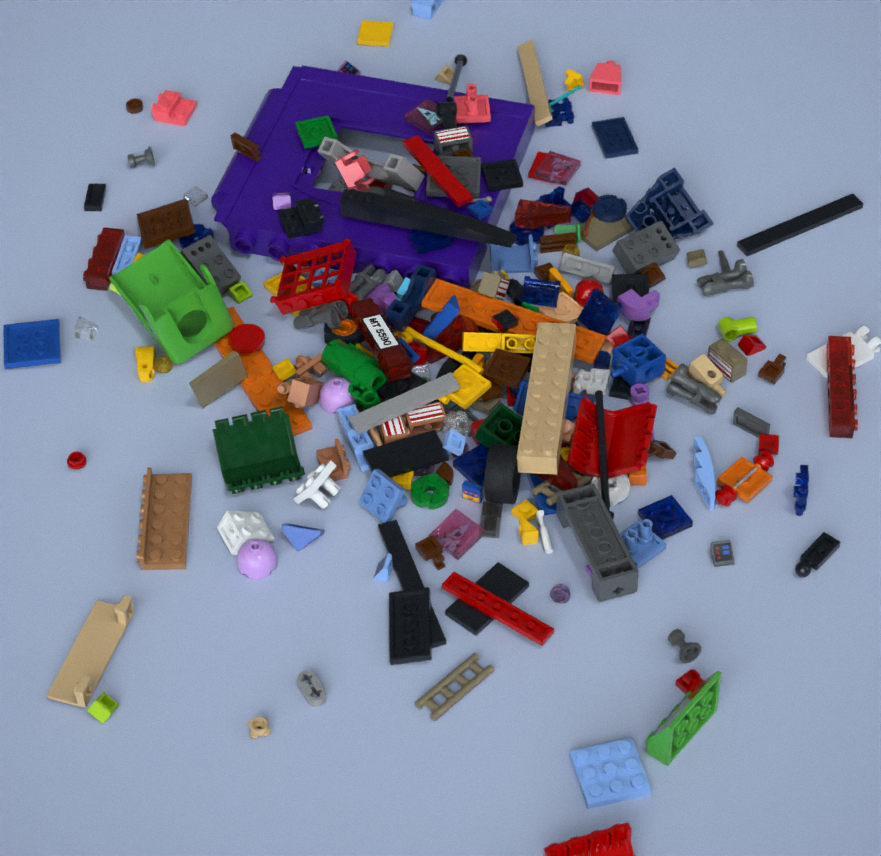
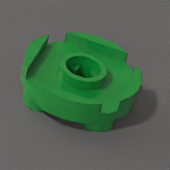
[411,473,449,510]

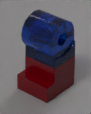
[570,187,598,224]

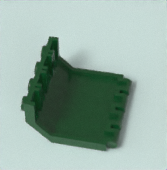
[212,406,305,494]

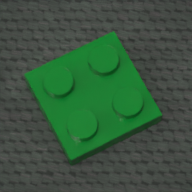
[295,115,338,149]

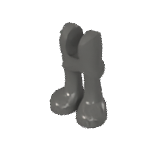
[697,259,754,296]
[349,264,386,313]
[293,300,348,329]
[666,363,722,414]

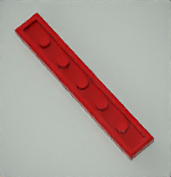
[403,135,473,207]
[442,572,554,646]

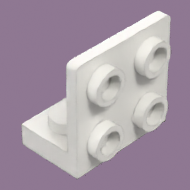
[217,510,275,555]

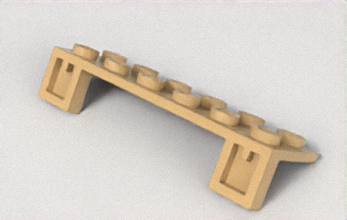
[47,595,135,708]

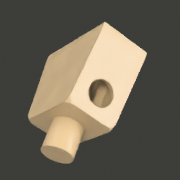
[687,353,727,398]

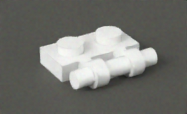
[573,368,610,395]

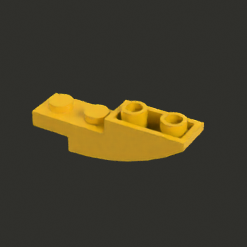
[462,332,536,353]

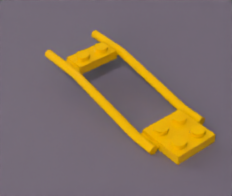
[355,326,492,410]

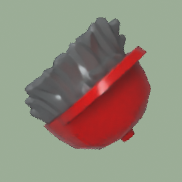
[573,275,605,314]

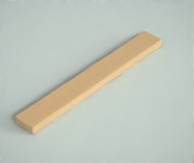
[518,40,553,126]

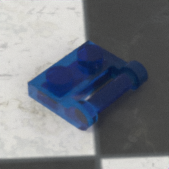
[520,276,561,308]

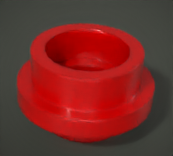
[67,451,87,470]

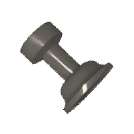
[127,146,155,168]
[668,629,701,663]

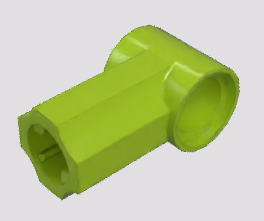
[717,317,757,341]

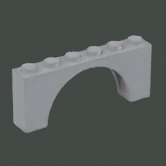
[317,137,424,191]

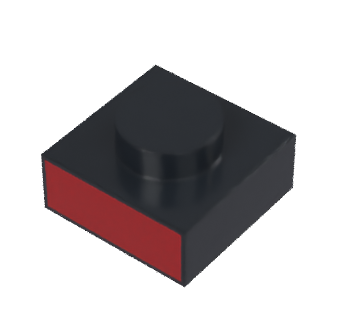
[492,309,518,332]

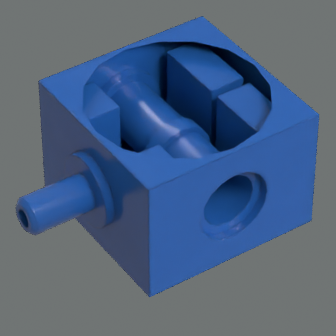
[610,333,666,386]

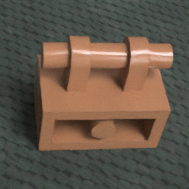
[277,377,323,409]

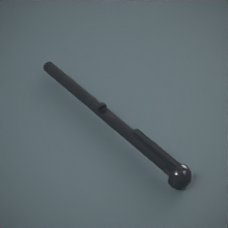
[446,54,467,102]
[595,390,614,519]

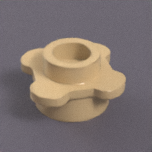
[248,717,271,739]

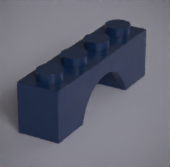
[386,264,436,332]

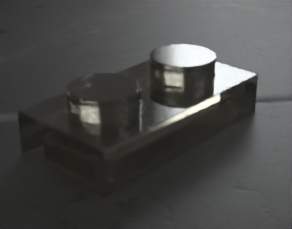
[479,502,503,538]

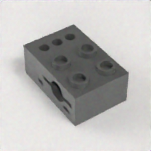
[612,220,680,274]
[180,235,241,295]

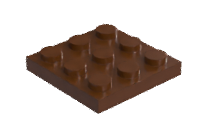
[137,198,196,249]

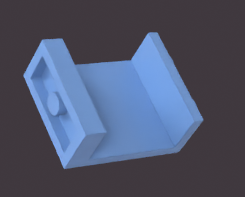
[489,235,538,273]

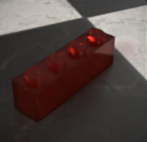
[83,227,125,291]

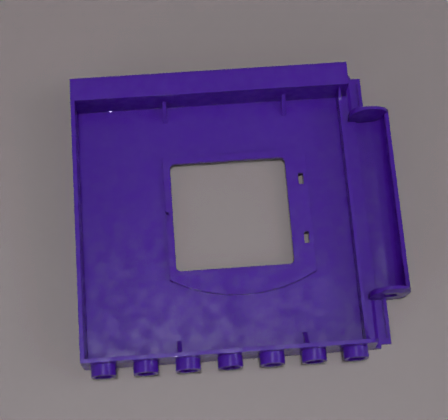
[211,65,535,289]

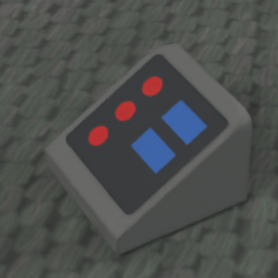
[710,540,735,567]

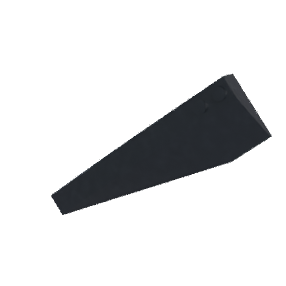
[340,184,517,248]

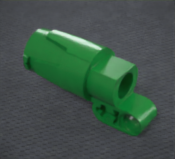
[322,339,387,410]

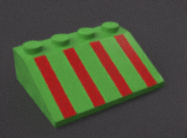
[646,671,722,766]

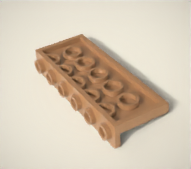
[136,467,192,570]

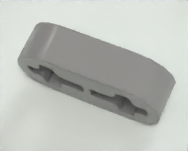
[297,670,326,707]

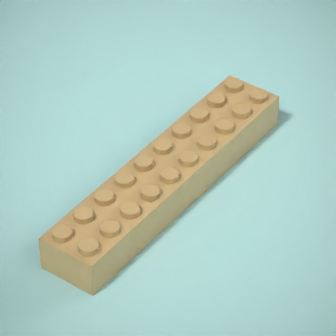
[517,322,577,475]

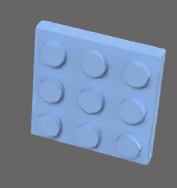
[569,737,651,809]

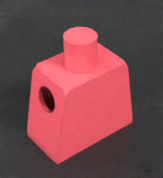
[589,60,621,95]

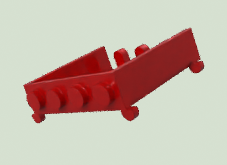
[270,238,357,315]

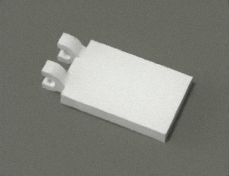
[806,325,881,379]

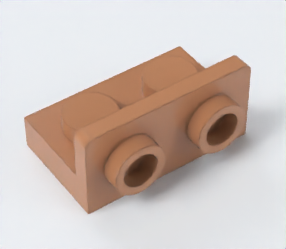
[316,439,351,481]

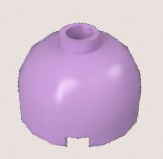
[319,377,356,414]
[237,539,277,579]

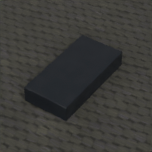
[84,184,107,212]

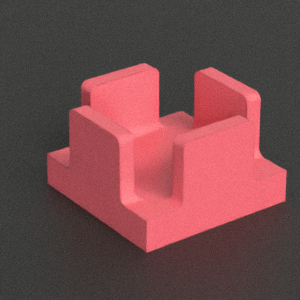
[335,149,375,188]

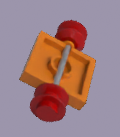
[715,451,774,506]

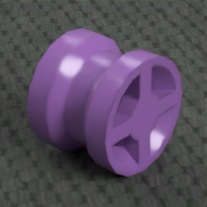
[630,383,650,406]

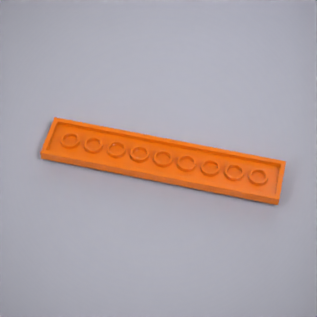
[421,278,607,365]
[213,306,312,436]

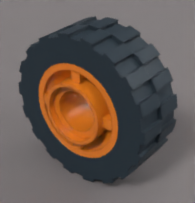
[324,315,365,346]

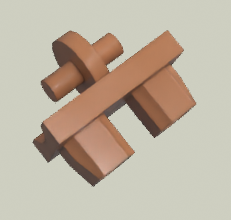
[293,354,327,379]

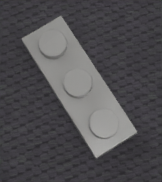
[559,252,616,284]

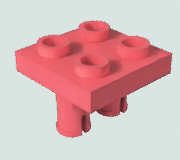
[454,84,491,124]

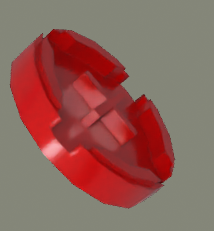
[228,324,265,354]

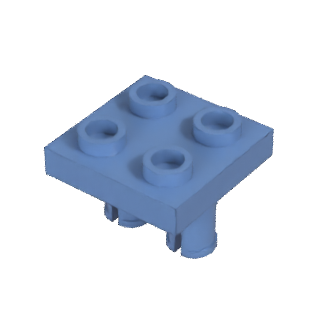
[358,469,408,523]
[620,519,666,569]

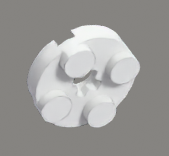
[592,474,630,506]

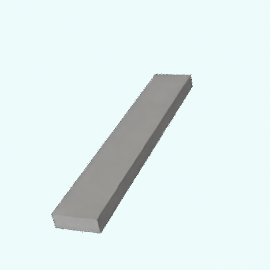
[349,372,460,435]

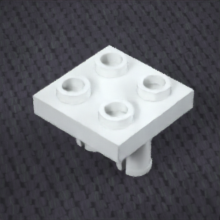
[293,461,341,510]

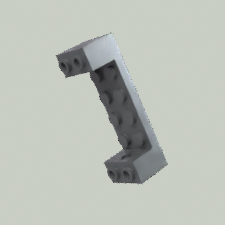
[556,483,639,602]

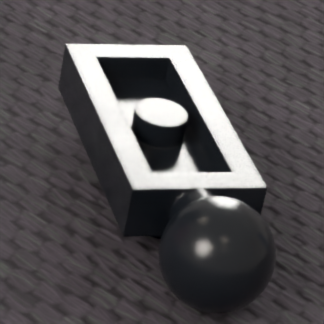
[795,532,840,577]

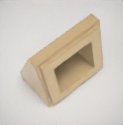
[435,65,454,85]

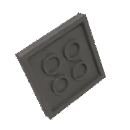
[426,155,481,198]

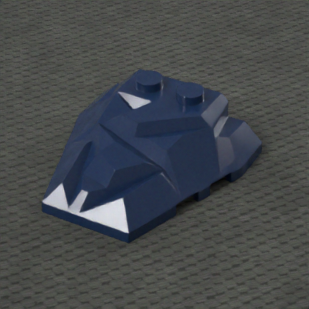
[625,167,714,239]

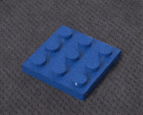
[3,319,61,369]

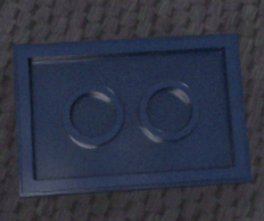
[591,117,638,159]

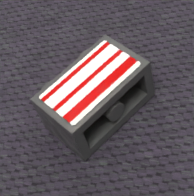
[433,126,473,156]

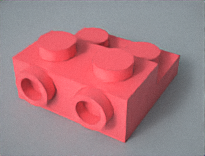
[151,90,197,127]

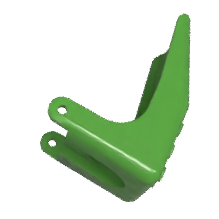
[109,239,234,364]

